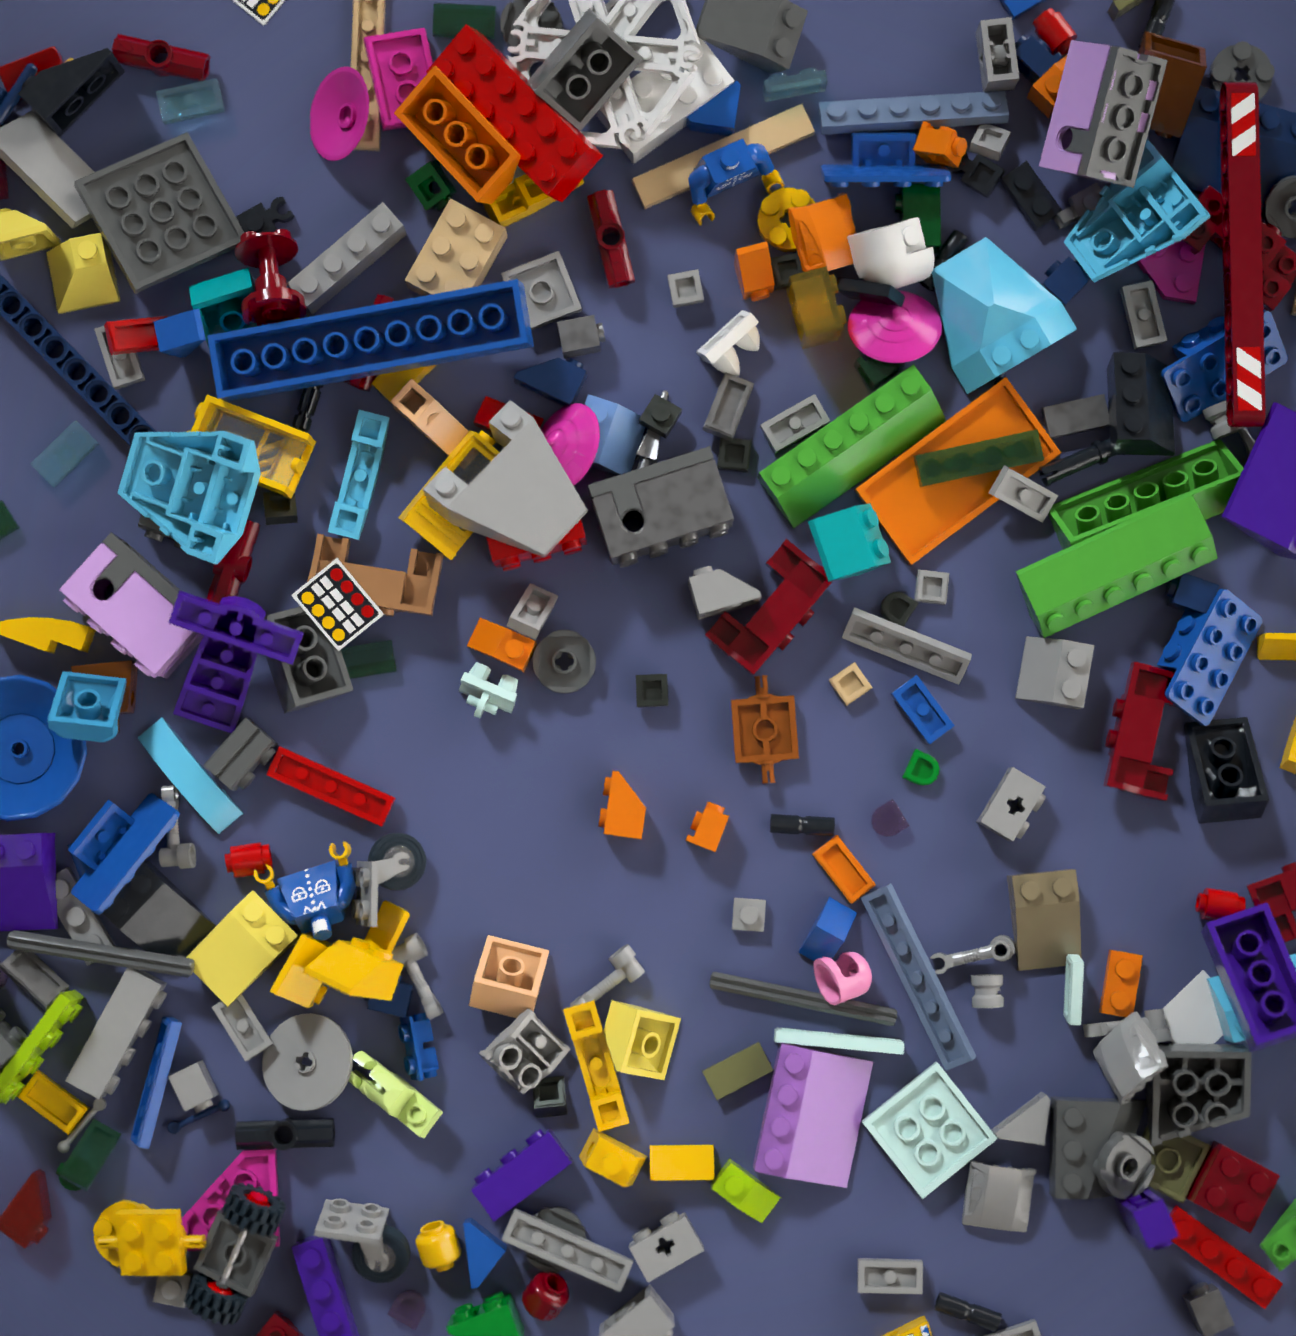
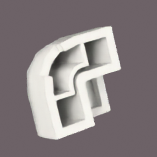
[847,217,935,289]

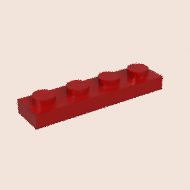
[266,746,396,827]
[1170,1205,1284,1309]

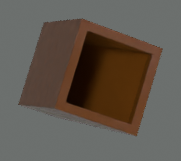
[1138,31,1207,138]

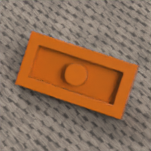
[1099,949,1143,1017]

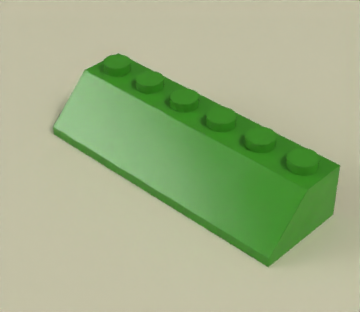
[757,364,947,529]
[1048,439,1243,550]
[1016,492,1218,638]

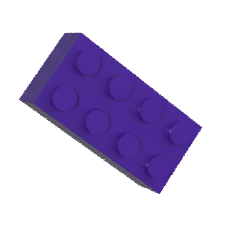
[1201,903,1296,1052]

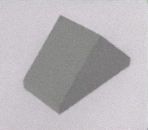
[991,1092,1050,1145]

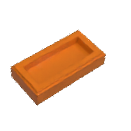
[812,834,876,904]

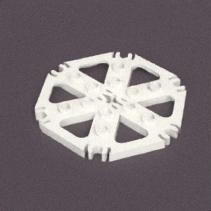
[508,0,701,149]

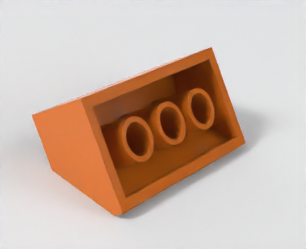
[394,66,521,204]

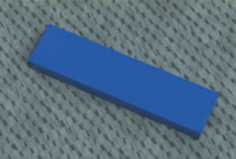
[130,1016,182,1149]

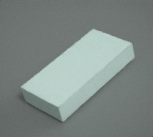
[1063,954,1084,1025]

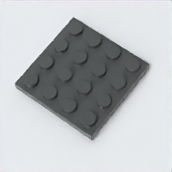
[74,132,244,294]

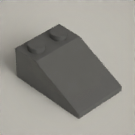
[695,0,808,74]

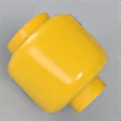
[415,1220,462,1272]

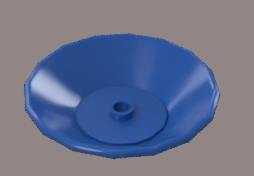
[0,675,87,821]

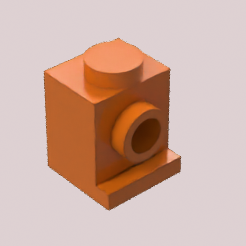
[913,121,967,167]
[685,801,729,852]

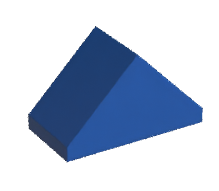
[686,81,741,136]
[153,309,206,358]
[798,897,857,961]
[463,1218,507,1289]

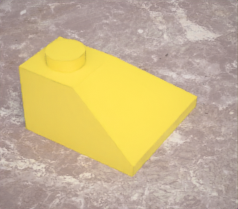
[0,208,61,261]
[46,233,120,314]
[603,1001,681,1080]

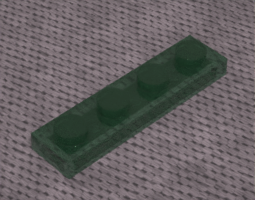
[913,429,1044,487]

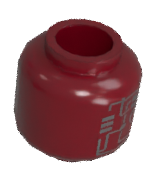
[522,1272,570,1321]

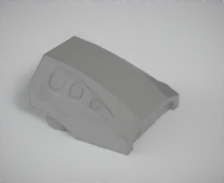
[479,1009,571,1095]
[1093,1012,1168,1106]
[961,1161,1036,1232]

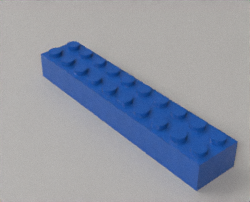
[207,279,534,402]

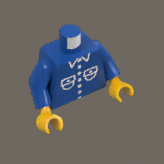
[688,139,784,226]
[254,841,356,941]

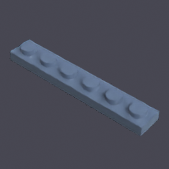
[819,91,1009,135]
[861,883,977,1071]

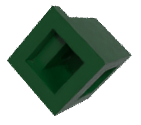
[405,160,457,212]

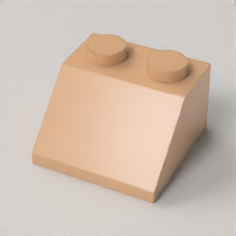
[469,935,549,1018]

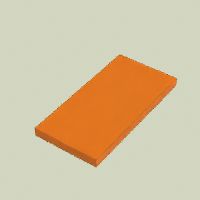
[854,377,1061,565]

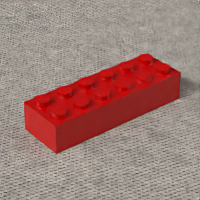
[426,24,603,203]

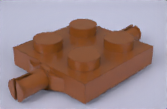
[731,675,799,784]

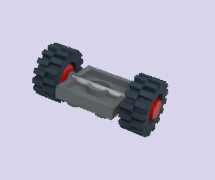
[184,1183,286,1325]

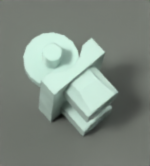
[459,662,518,719]

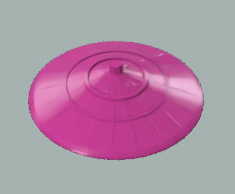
[310,66,369,161]
[848,290,942,363]
[541,403,600,486]

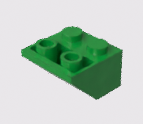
[446,1291,525,1336]

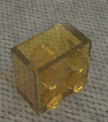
[786,266,847,350]

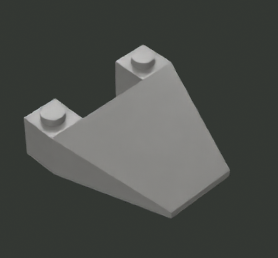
[423,400,588,557]

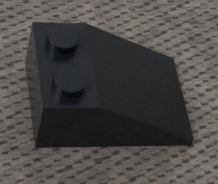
[18,48,125,137]
[1184,717,1269,824]
[102,861,217,958]

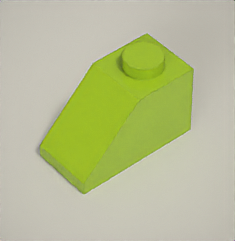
[710,1158,781,1223]

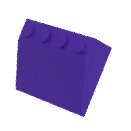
[1222,402,1296,560]
[0,833,58,931]

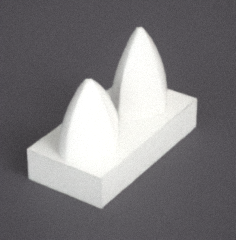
[696,310,760,377]

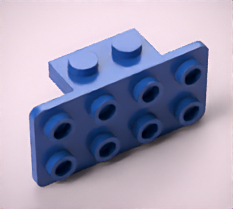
[821,133,951,187]
[1161,310,1288,422]
[1157,589,1262,726]
[68,793,180,915]

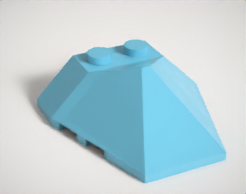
[1064,140,1211,283]
[932,237,1077,394]
[118,431,261,564]

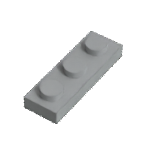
[56,867,115,966]

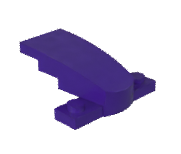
[168,590,304,733]

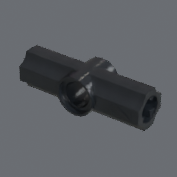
[235,1118,335,1151]

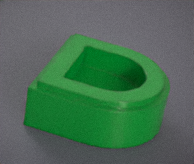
[902,749,939,786]

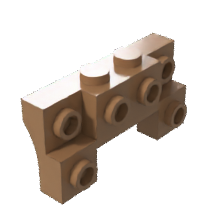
[307,533,444,617]

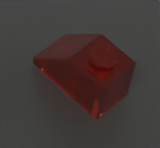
[0,1169,52,1249]

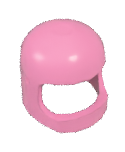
[814,952,872,1005]

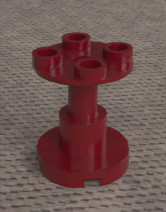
[235,229,306,326]

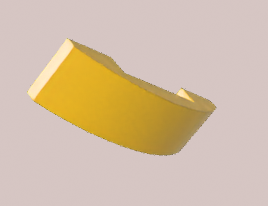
[563,1000,630,1132]

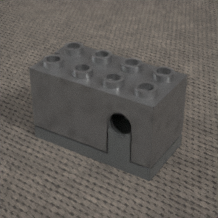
[588,446,734,568]

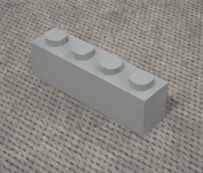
[287,202,407,315]
[65,968,167,1099]

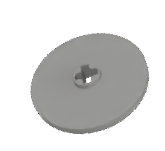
[262,1013,353,1111]

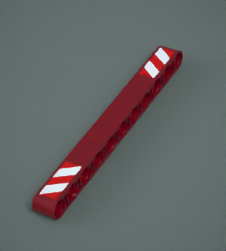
[1220,82,1266,427]

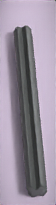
[7,930,195,977]
[709,972,897,1026]

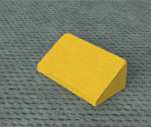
[1257,633,1296,660]
[364,900,410,953]
[650,1145,714,1181]

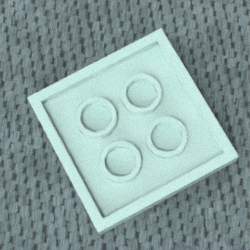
[862,1062,998,1199]

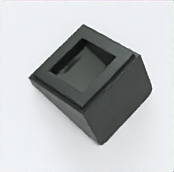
[533,1076,568,1118]

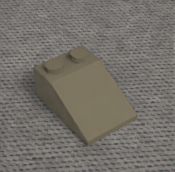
[1007,869,1082,971]

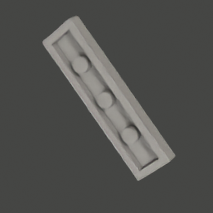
[842,607,972,685]
[502,1208,633,1292]

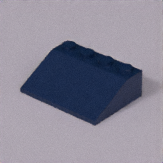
[1170,86,1296,212]

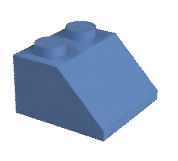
[585,394,646,475]

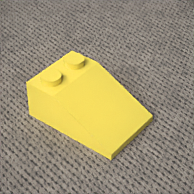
[186,890,298,1007]

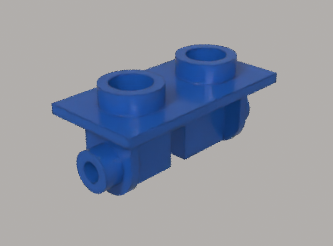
[398,1013,439,1080]

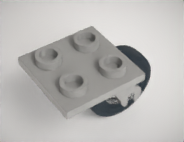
[351,833,426,927]
[314,1198,410,1283]

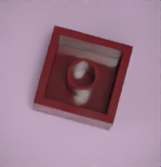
[1186,1140,1280,1233]

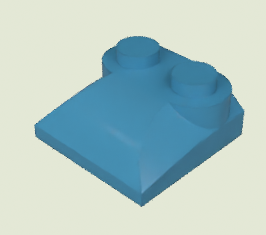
[48,671,127,742]

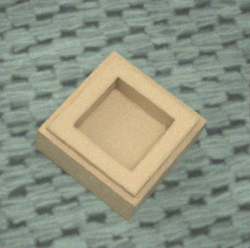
[828,662,873,706]

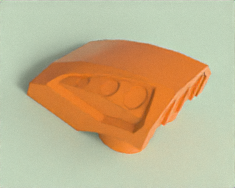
[787,192,856,273]

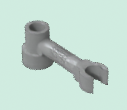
[159,785,196,869]
[392,933,444,1020]
[930,935,1016,974]
[570,944,645,1007]
[1083,1009,1171,1042]

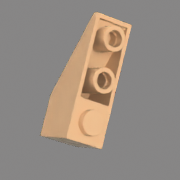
[390,378,480,470]

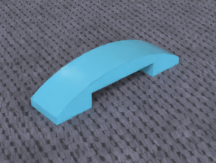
[328,410,390,540]
[138,717,244,834]

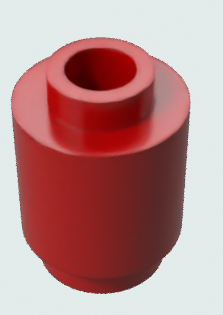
[1033,8,1078,56]
[225,842,273,878]
[1195,888,1246,921]

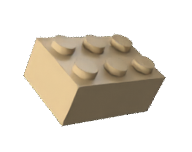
[405,198,508,296]

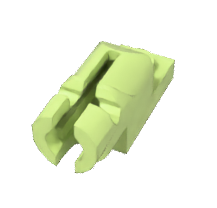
[349,1051,443,1138]

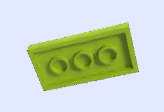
[0,989,85,1104]

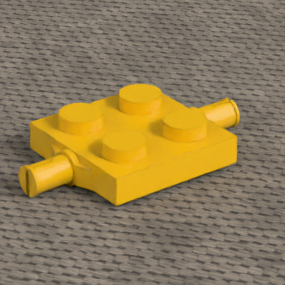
[97,1209,206,1276]

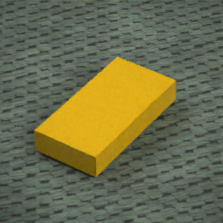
[18,1070,90,1135]

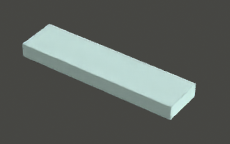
[774,1027,904,1055]

